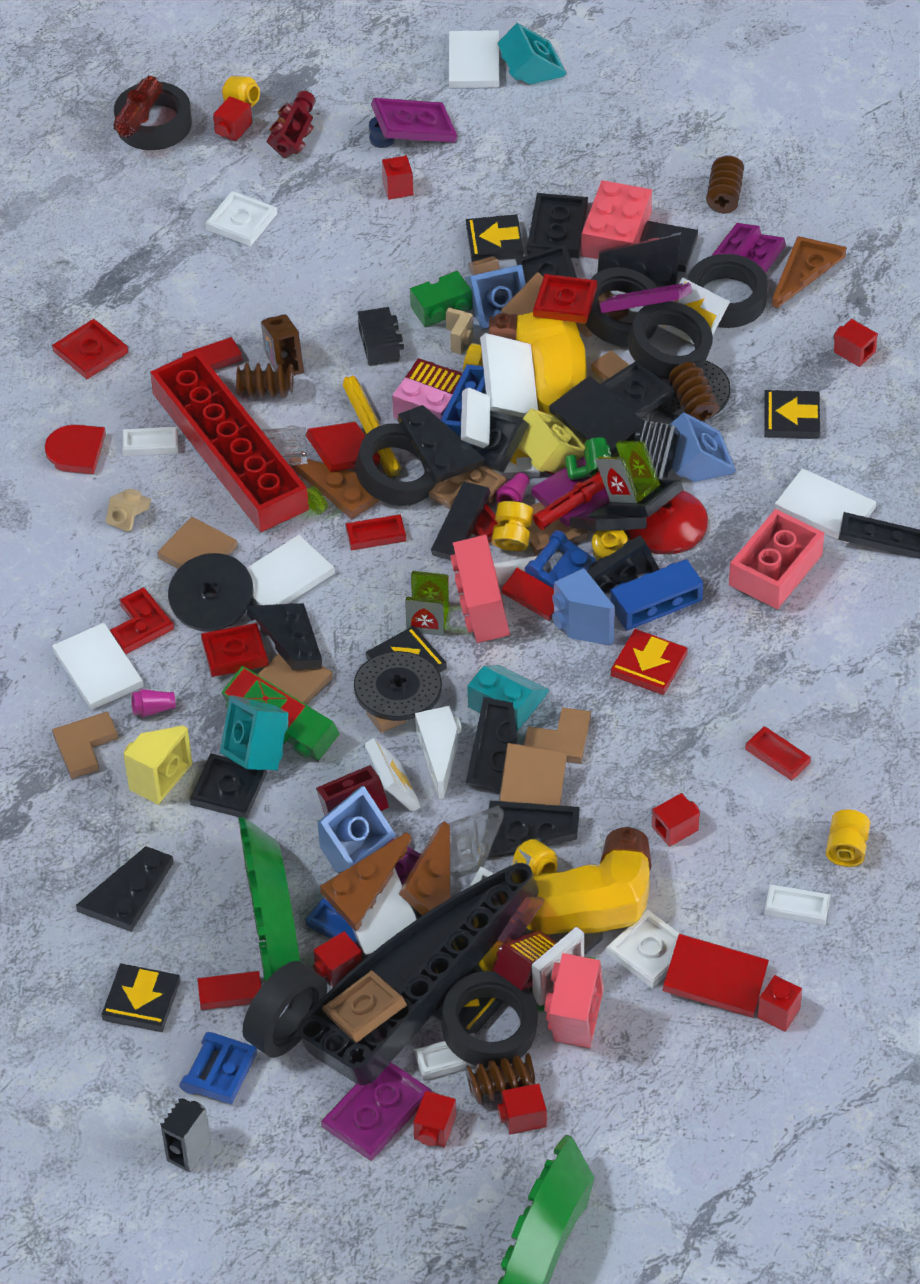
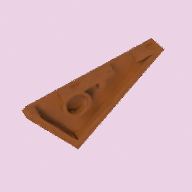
[772,236,847,308]
[289,455,380,520]
[398,821,450,916]
[320,832,412,932]

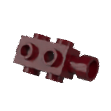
[266,91,316,159]

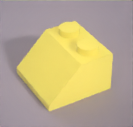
[518,408,585,474]
[123,725,193,805]

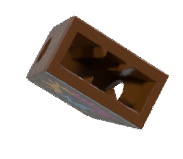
[261,314,304,376]

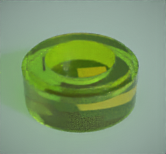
[307,486,329,515]

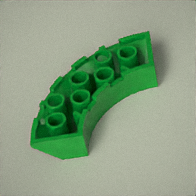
[238,817,300,982]
[498,1135,595,1284]

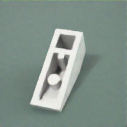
[415,706,462,800]

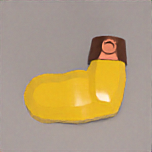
[489,312,587,416]
[519,827,652,935]

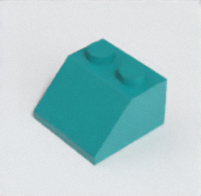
[497,23,567,84]
[467,665,549,732]
[219,695,289,771]

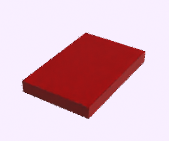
[662,933,769,1018]

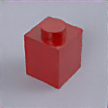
[213,96,252,141]
[382,155,414,200]
[833,318,878,367]
[652,793,700,847]
[313,931,363,988]
[758,975,802,1032]
[497,1083,547,1135]
[413,1091,457,1148]

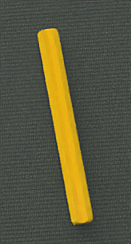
[342,375,401,478]

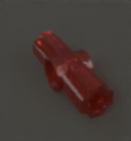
[113,75,162,138]

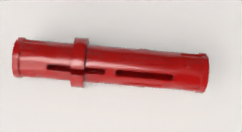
[533,471,605,530]

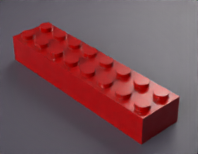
[150,350,309,533]

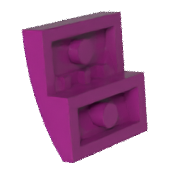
[712,223,786,274]

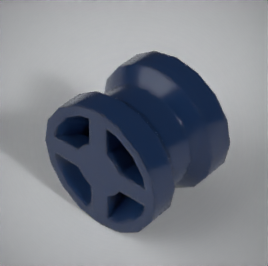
[369,117,395,148]

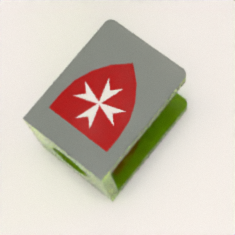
[595,441,660,503]
[405,571,450,636]

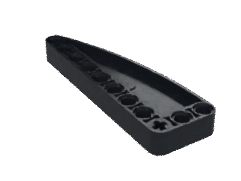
[297,863,539,1085]

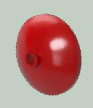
[625,490,708,555]

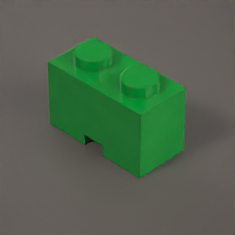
[410,270,472,327]

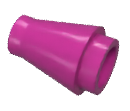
[496,473,530,504]
[131,689,176,718]

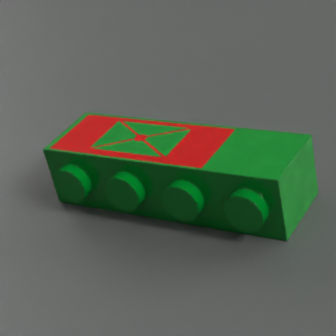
[221,665,340,762]

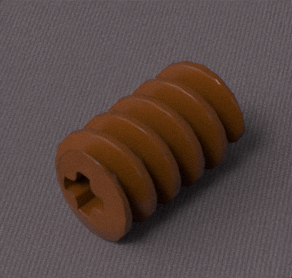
[706,156,745,214]
[669,361,720,421]
[236,362,294,398]
[466,1053,535,1105]

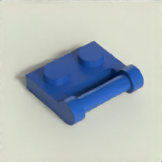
[524,530,596,589]
[179,1032,257,1105]

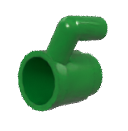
[565,437,612,481]

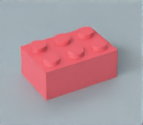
[581,180,652,259]
[729,509,824,610]
[450,535,510,643]
[544,953,604,1049]

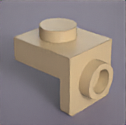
[446,308,474,355]
[106,489,151,532]

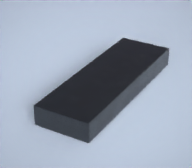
[431,481,491,560]
[838,512,920,559]

